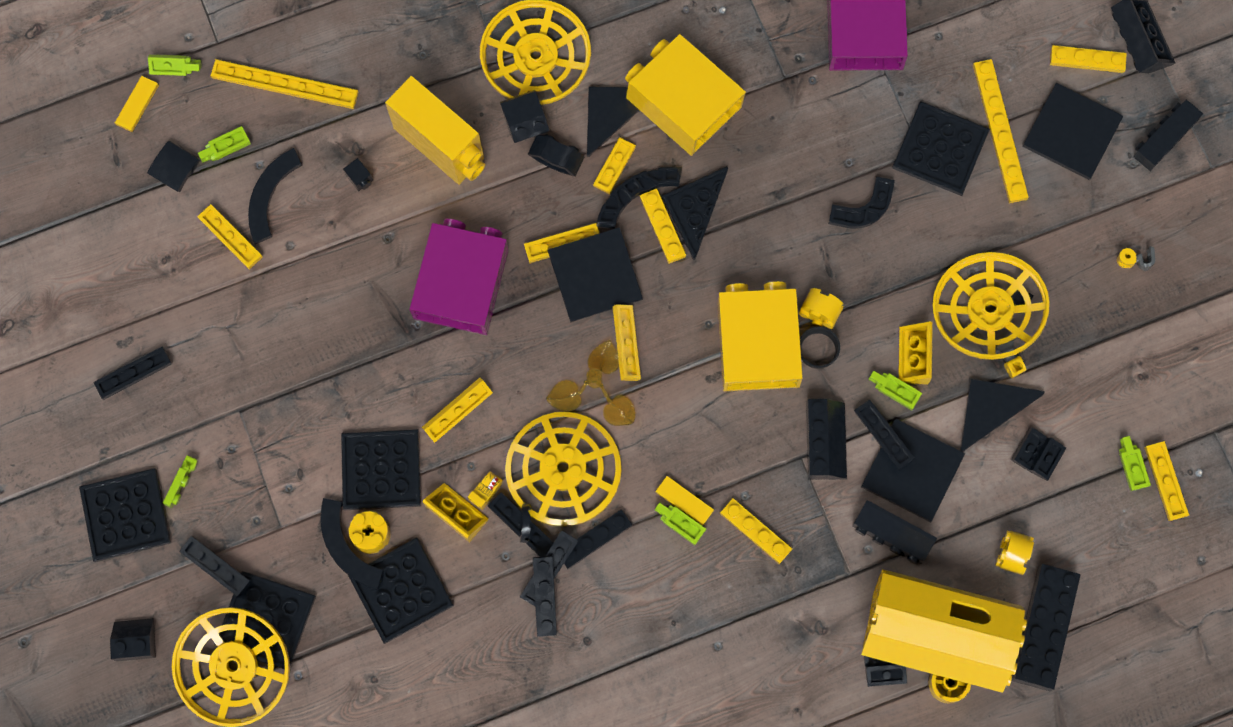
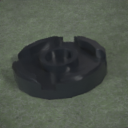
[520,504,531,543]

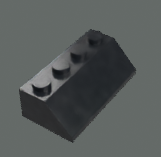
[1111,0,1176,74]
[806,399,847,480]
[852,500,937,565]

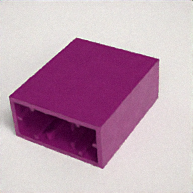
[827,0,908,71]
[410,219,509,335]

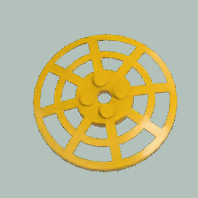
[480,0,591,105]
[933,252,1049,360]
[505,412,621,527]
[172,607,290,727]

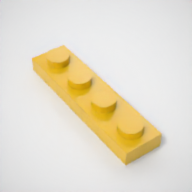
[1050,45,1127,73]
[640,189,686,264]
[197,204,263,270]
[524,223,600,263]
[613,304,641,381]
[422,378,493,443]
[1144,441,1189,521]
[720,499,792,565]

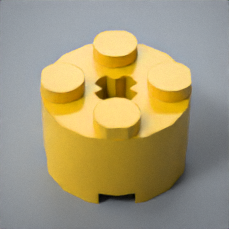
[799,288,844,329]
[349,511,391,554]
[995,530,1034,575]
[928,674,971,704]

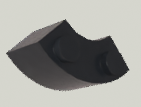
[528,134,585,177]

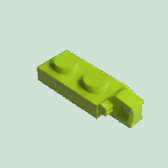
[148,54,202,76]
[198,126,251,163]
[868,371,922,411]
[1119,436,1151,491]
[163,456,198,509]
[655,502,706,546]

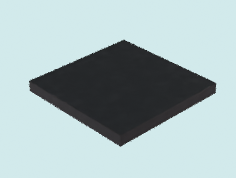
[1022,83,1123,180]
[892,101,990,196]
[547,227,643,323]
[861,419,965,523]
[341,429,421,511]
[79,468,171,562]
[348,537,454,644]
[214,571,316,670]

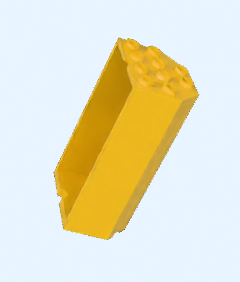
[861,569,1027,693]

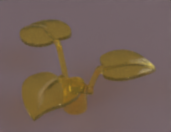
[546,340,636,426]

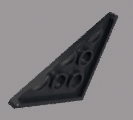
[587,87,640,157]
[662,166,728,260]
[960,379,1045,452]

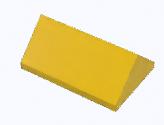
[899,321,932,385]
[423,483,488,543]

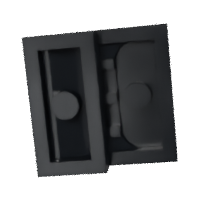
[147,141,200,192]
[1011,427,1066,481]
[864,656,907,687]

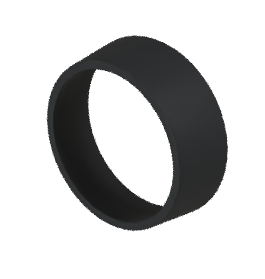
[800,327,840,369]

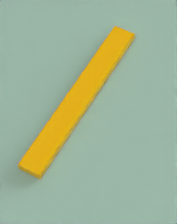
[211,59,359,109]

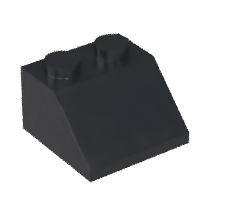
[500,90,550,143]
[110,618,156,661]

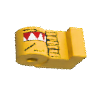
[468,471,503,511]

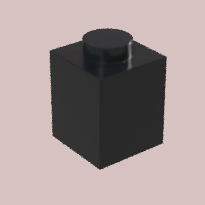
[343,158,373,192]

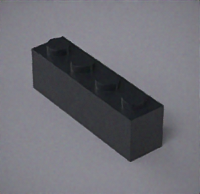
[1134,99,1203,172]

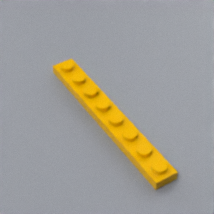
[973,59,1029,203]

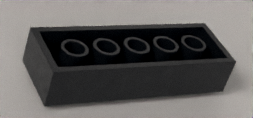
[1011,564,1081,692]

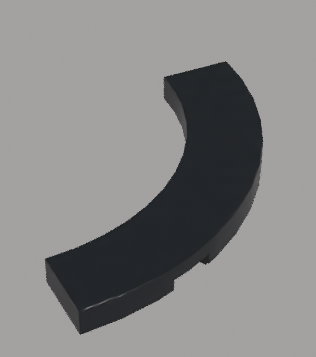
[248,148,302,245]
[596,167,682,229]
[320,498,384,590]

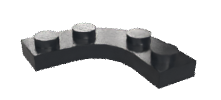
[828,177,895,229]

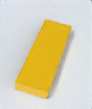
[115,76,159,132]
[593,137,636,194]
[655,476,714,526]

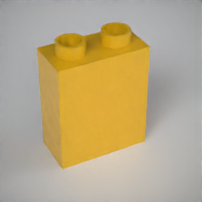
[625,34,746,156]
[385,76,486,185]
[718,281,802,391]

